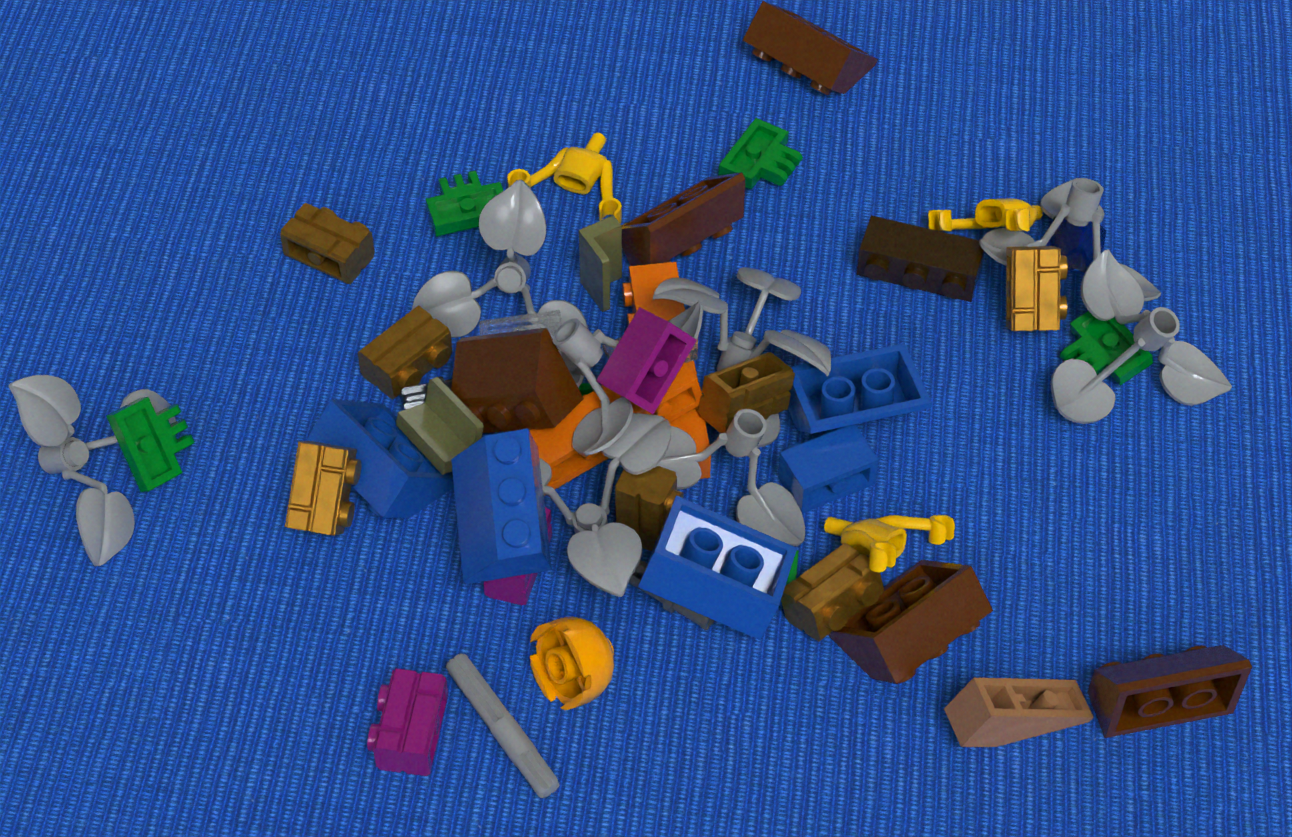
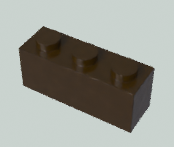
[857,215,985,302]

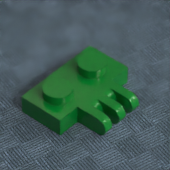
[718,118,803,190]
[426,170,503,237]
[1060,311,1153,386]
[106,397,195,492]

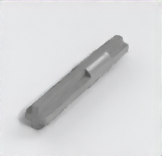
[446,653,560,798]

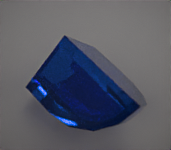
[1050,217,1106,274]

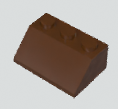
[743,1,878,95]
[622,172,745,266]
[451,328,584,433]
[829,560,993,684]
[1087,645,1252,738]

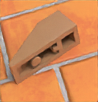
[944,677,1094,747]

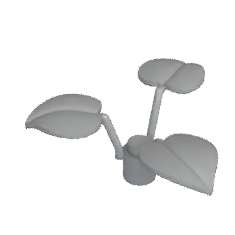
[979,178,1161,302]
[412,180,588,354]
[1051,249,1232,424]
[653,267,831,377]
[553,301,703,457]
[8,375,176,566]
[654,409,805,546]
[539,413,671,597]

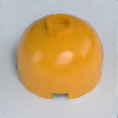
[530,616,614,710]

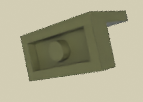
[579,215,622,312]
[396,377,484,475]

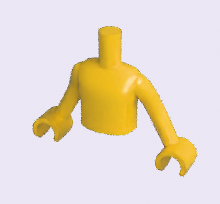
[507,133,622,224]
[928,198,1043,231]
[824,515,955,573]

